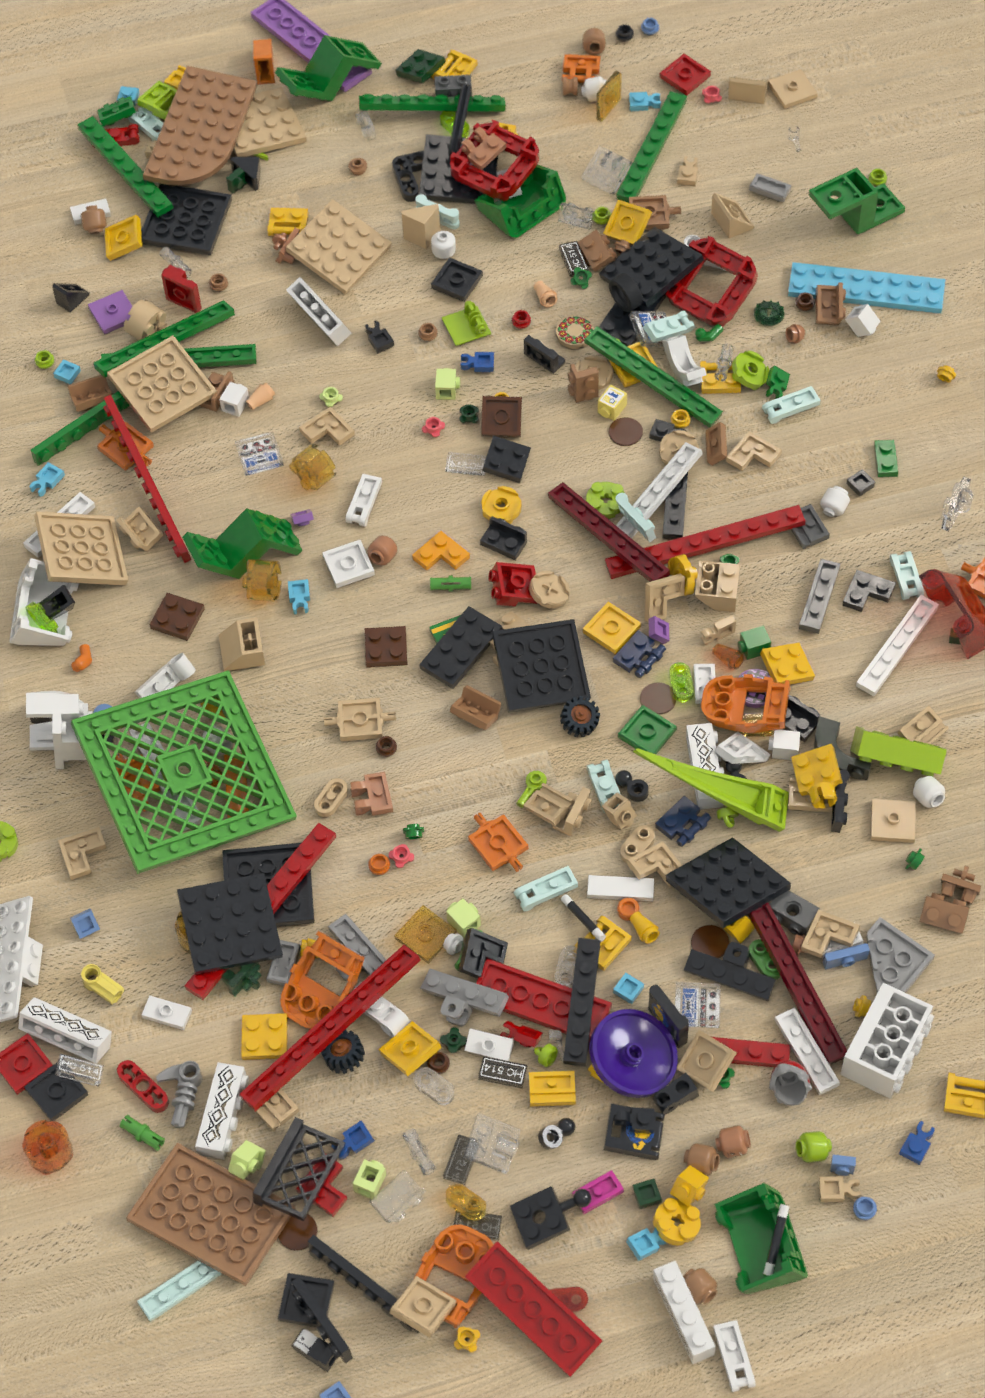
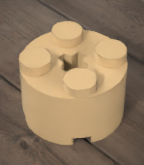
[124,299,167,340]

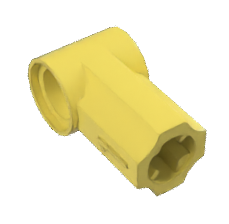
[81,964,124,1004]

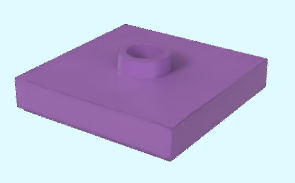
[88,290,133,335]

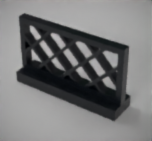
[253,1117,345,1221]

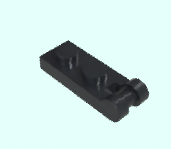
[831,770,850,833]

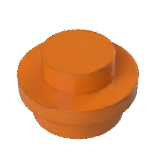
[368,854,390,875]

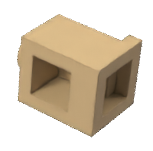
[601,792,637,830]

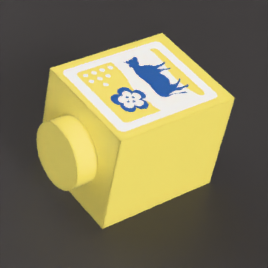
[598,385,627,421]

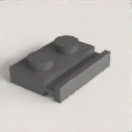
[791,504,830,549]

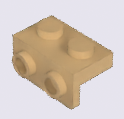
[117,507,164,552]
[552,787,592,836]

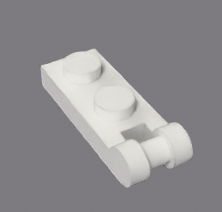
[345,474,382,527]
[713,1320,756,1392]

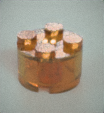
[22,1120,73,1175]

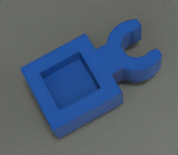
[461,352,494,372]
[331,1120,375,1160]
[899,1121,935,1165]

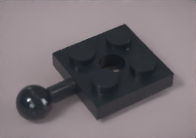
[510,1186,592,1250]

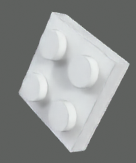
[322,540,375,588]

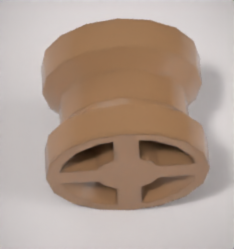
[563,77,578,96]

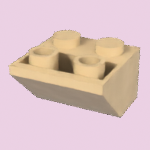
[695,560,740,612]
[219,617,265,672]

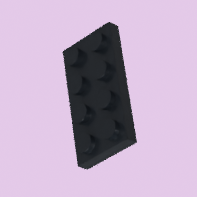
[599,293,666,346]
[419,606,502,689]

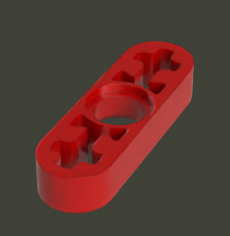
[117,1060,169,1113]

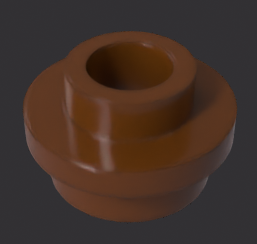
[795,293,815,311]
[376,736,397,757]
[427,1052,450,1074]

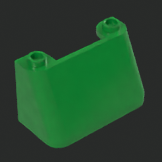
[475,164,566,238]
[714,1183,808,1294]

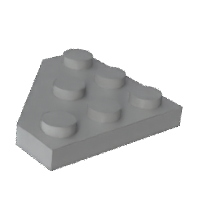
[866,917,935,993]

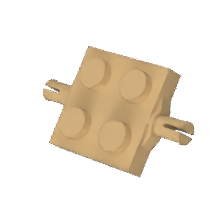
[324,698,396,741]

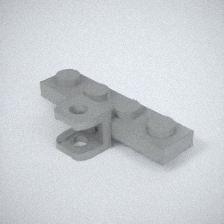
[328,914,386,981]
[420,969,509,1027]

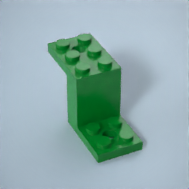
[275,35,382,101]
[808,167,905,235]
[182,508,303,579]

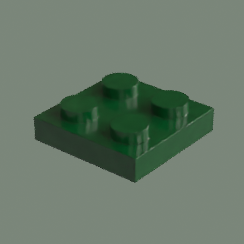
[395,49,446,83]

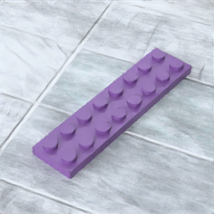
[251,0,372,92]

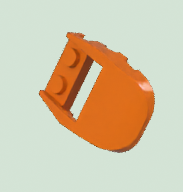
[701,674,790,733]
[281,931,365,1029]
[415,1225,493,1329]

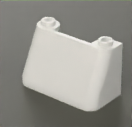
[10,558,79,646]

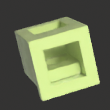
[228,1140,266,1180]
[352,1159,386,1200]

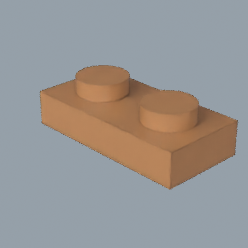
[706,422,727,466]

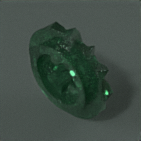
[754,299,785,326]

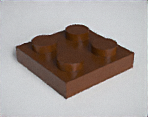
[481,396,522,437]
[149,592,205,641]
[364,626,408,668]

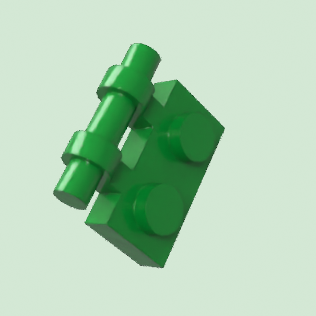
[97,96,136,127]

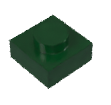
[226,167,246,194]
[632,1178,662,1209]

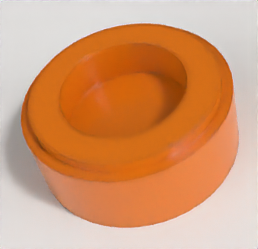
[617,898,640,921]

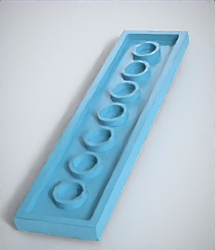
[788,262,945,314]

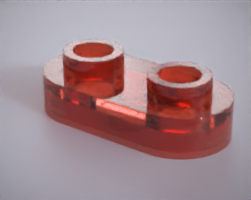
[549,1286,588,1312]

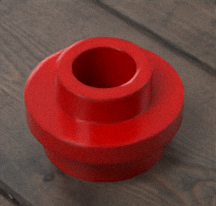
[512,310,531,328]

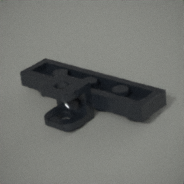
[684,942,776,1001]

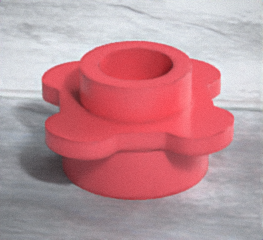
[702,85,722,103]
[422,417,445,437]
[389,844,414,868]

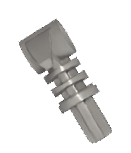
[156,1061,202,1128]

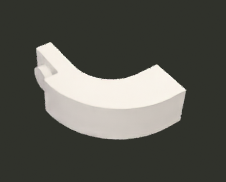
[662,335,707,387]

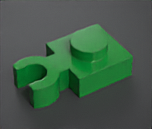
[766,365,790,399]

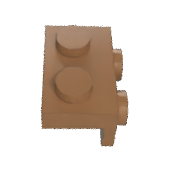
[578,229,617,272]
[816,282,846,325]
[568,364,599,403]
[68,375,113,412]
[450,685,501,731]
[919,893,970,934]

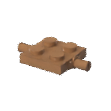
[629,195,681,230]

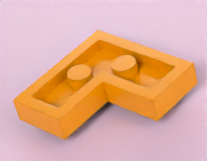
[412,531,470,570]

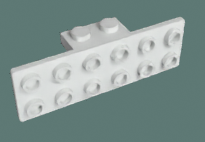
[0,896,43,1022]

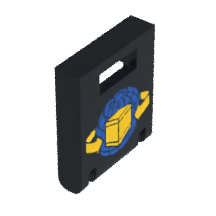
[648,985,689,1049]
[603,1103,665,1160]

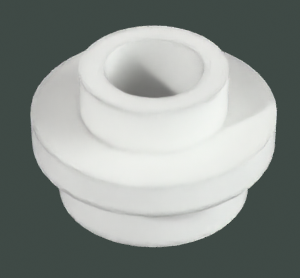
[443,933,464,955]

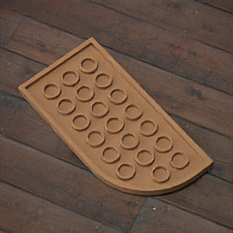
[143,65,257,185]

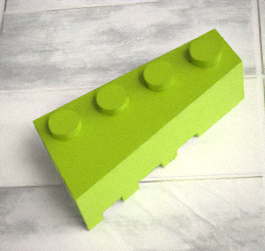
[850,726,947,777]

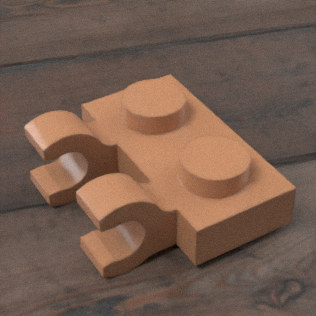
[461,127,506,170]
[350,772,393,816]

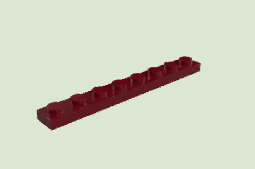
[548,482,670,582]
[748,903,847,1065]

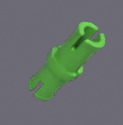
[430,575,472,592]
[120,1115,165,1151]

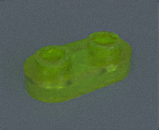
[440,111,470,138]
[25,602,58,633]
[669,662,694,702]

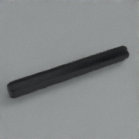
[448,84,471,156]

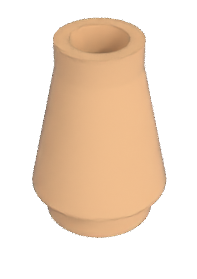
[534,281,557,307]
[246,383,275,410]

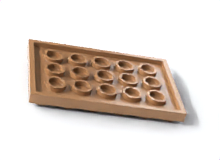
[126,1143,296,1286]

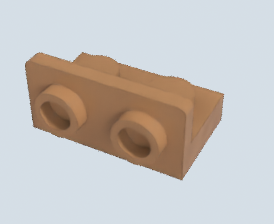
[199,371,235,412]

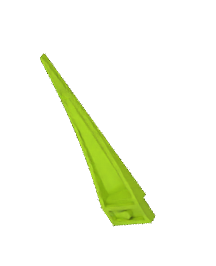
[137,81,268,161]
[633,749,789,832]

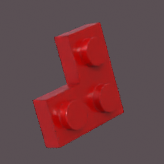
[296,1154,347,1217]

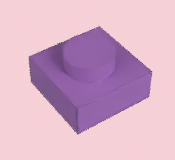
[290,509,314,526]
[649,616,670,644]

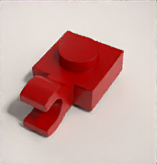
[500,1021,543,1048]

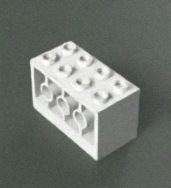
[841,983,934,1099]

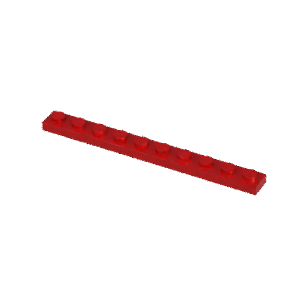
[103,395,191,563]
[605,505,806,579]
[184,822,336,1000]
[239,945,421,1111]

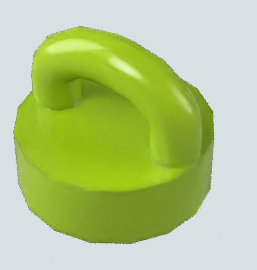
[716,807,739,828]
[534,1044,558,1067]

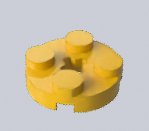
[481,486,522,524]
[667,554,698,596]
[653,1198,701,1246]

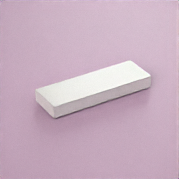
[587,875,654,901]

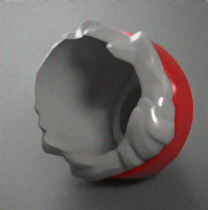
[769,1060,812,1106]

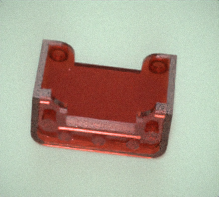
[919,569,985,659]

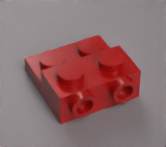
[161,265,202,313]
[488,562,538,607]

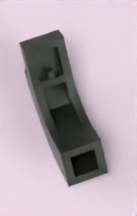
[814,716,872,780]

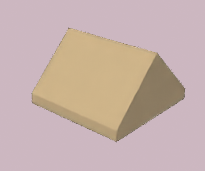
[728,77,768,104]
[711,193,754,239]
[401,204,440,249]

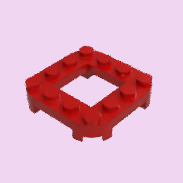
[450,120,539,201]
[666,236,758,327]

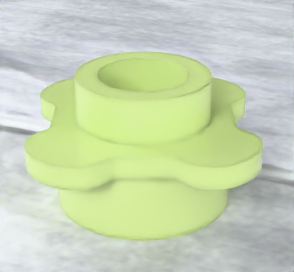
[319,387,343,407]

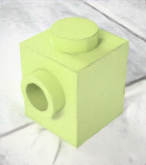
[435,368,460,400]
[446,899,481,939]

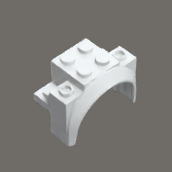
[26,691,93,769]

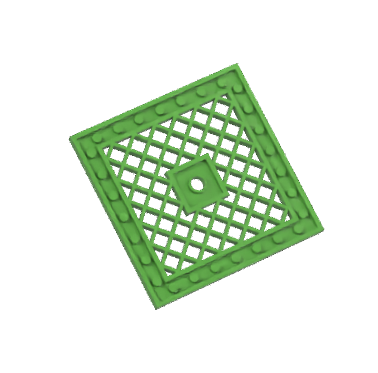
[71,670,297,874]

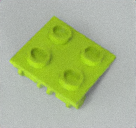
[441,301,491,346]

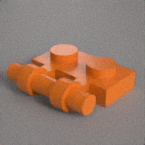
[562,54,600,83]

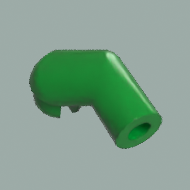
[695,324,723,342]

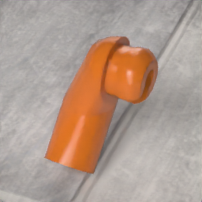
[71,644,92,672]

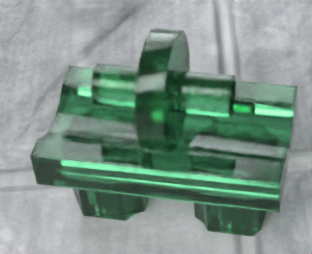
[222,962,262,997]

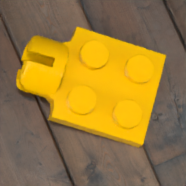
[791,743,843,809]

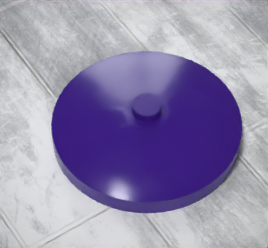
[589,1009,678,1098]

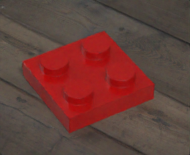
[660,53,711,96]
[0,1033,53,1095]

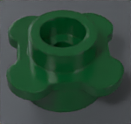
[459,404,479,423]
[440,1027,467,1053]

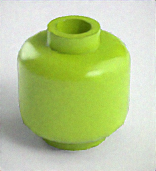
[795,1131,832,1163]

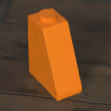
[253,39,275,85]

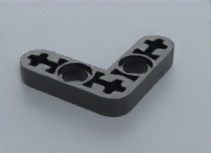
[392,150,424,202]

